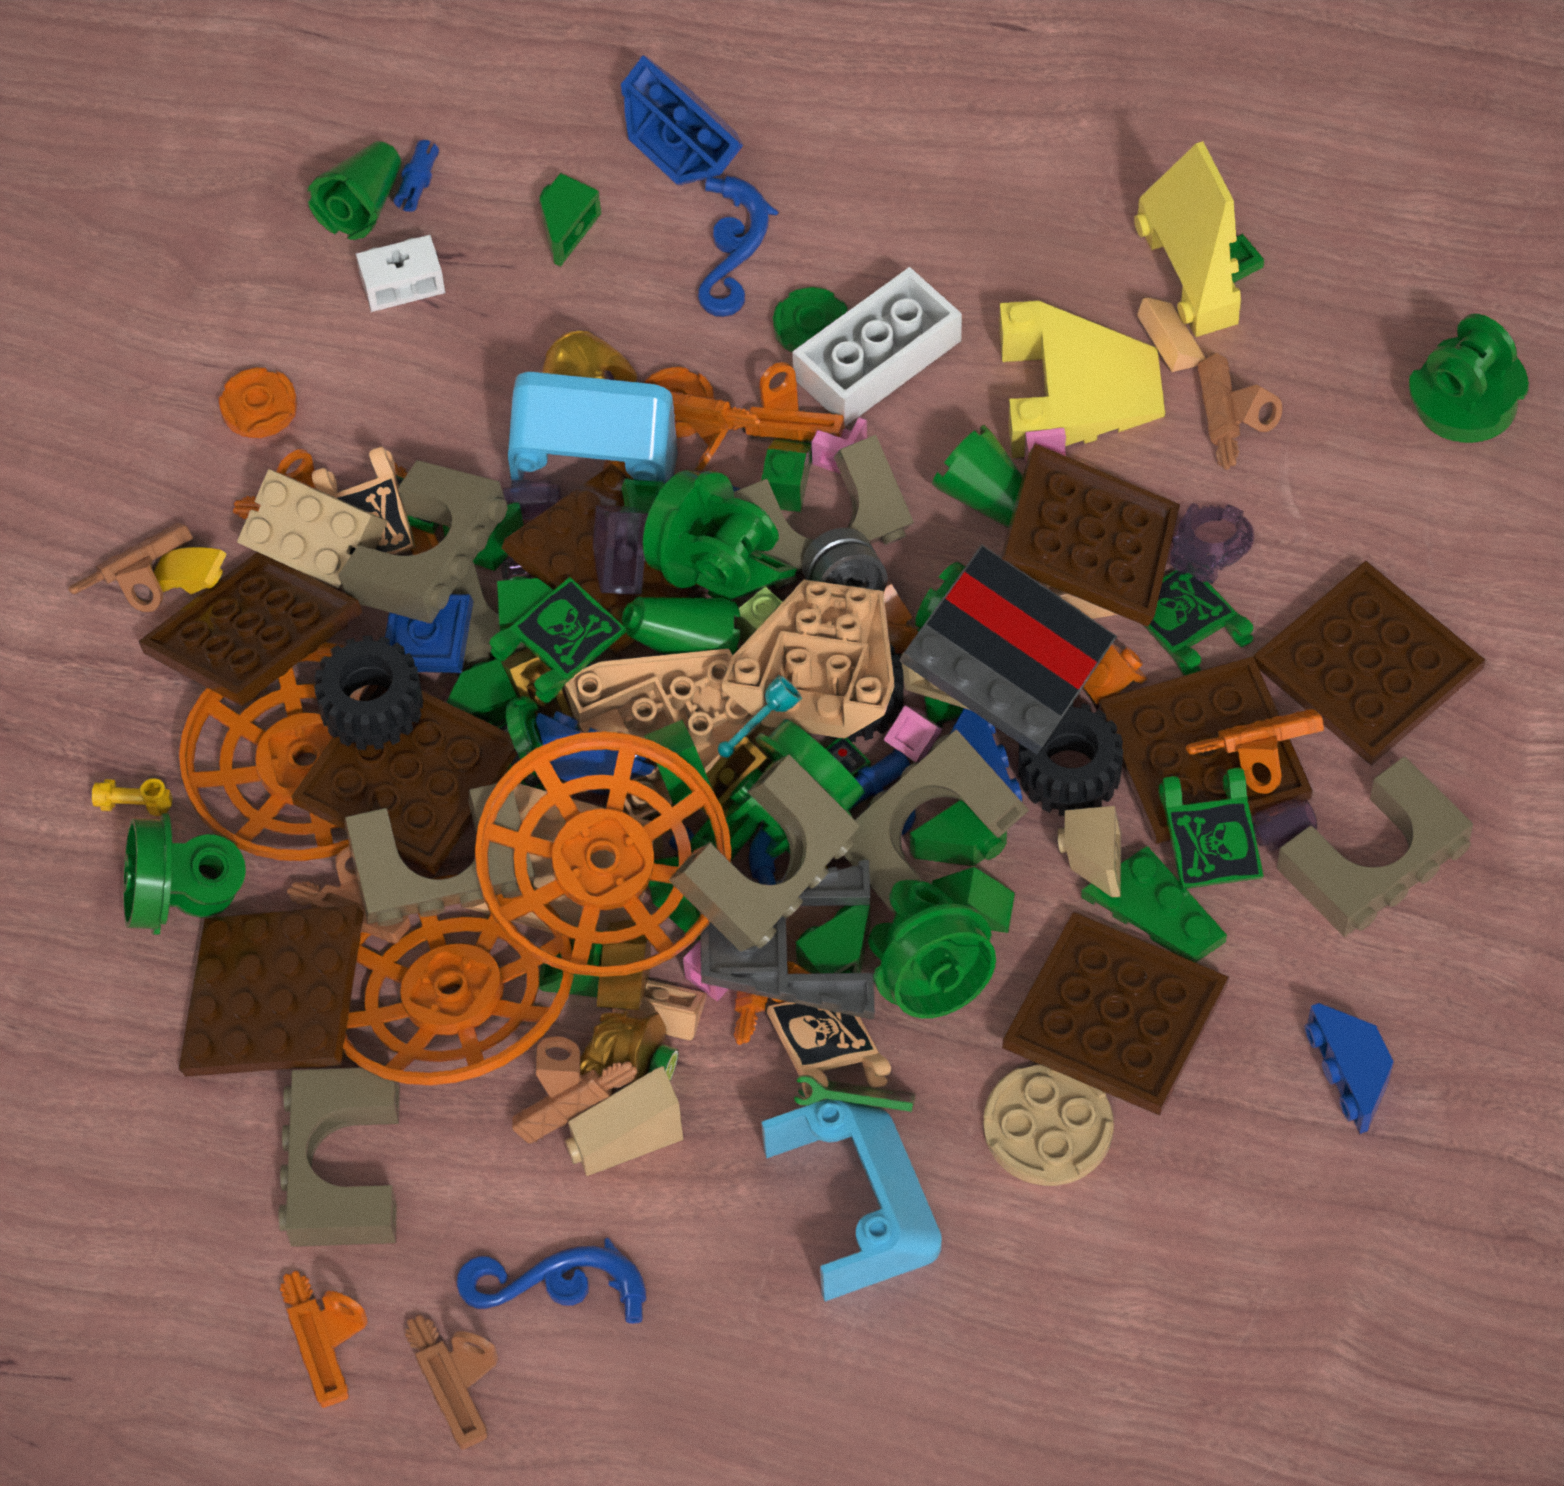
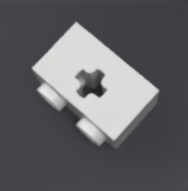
[356,235,445,312]

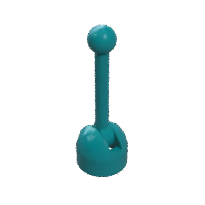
[718,675,802,758]

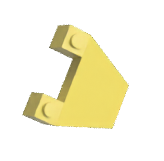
[1134,141,1241,337]
[999,301,1165,458]

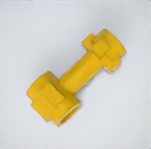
[92,778,173,816]

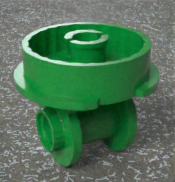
[1409,313,1529,443]
[643,470,779,589]
[726,719,865,859]
[123,813,246,935]
[868,880,996,1019]

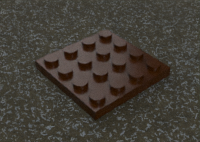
[1001,443,1180,627]
[502,464,706,655]
[138,552,363,706]
[1253,560,1486,766]
[1099,656,1313,845]
[291,685,517,875]
[179,905,364,1077]
[1002,912,1229,1116]

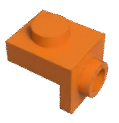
[1083,644,1147,705]

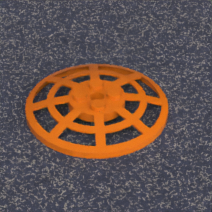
[179,642,368,861]
[475,731,731,977]
[343,874,574,1085]

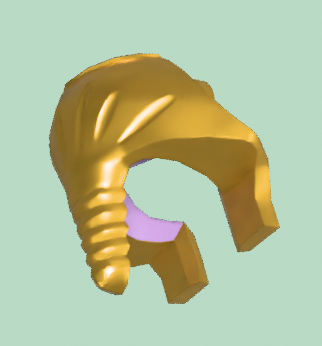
[542,331,637,382]

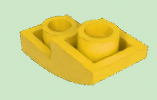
[153,547,227,594]

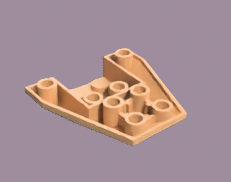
[722,579,894,739]
[564,649,761,819]

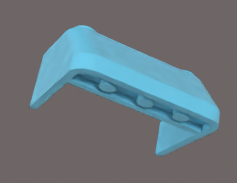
[508,372,678,491]
[761,1099,942,1301]

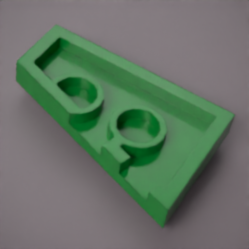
[1081,846,1227,963]

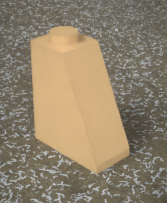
[565,1067,683,1176]

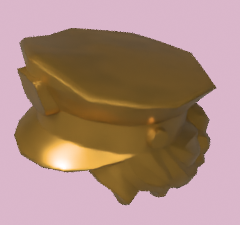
[580,1009,667,1085]

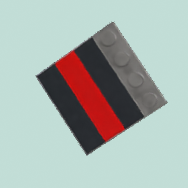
[899,544,1117,755]

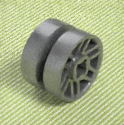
[802,528,888,591]

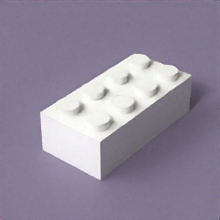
[792,267,962,426]

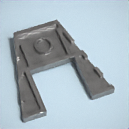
[700,860,875,1019]

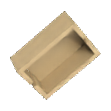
[237,469,388,591]

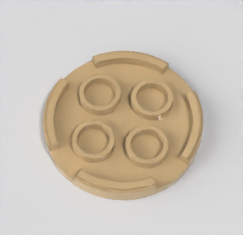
[984,1065,1114,1186]

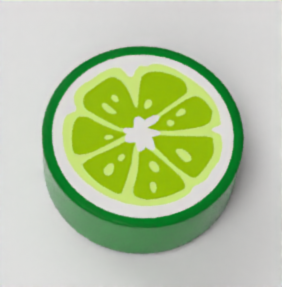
[648,1044,679,1081]

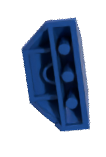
[620,55,743,186]

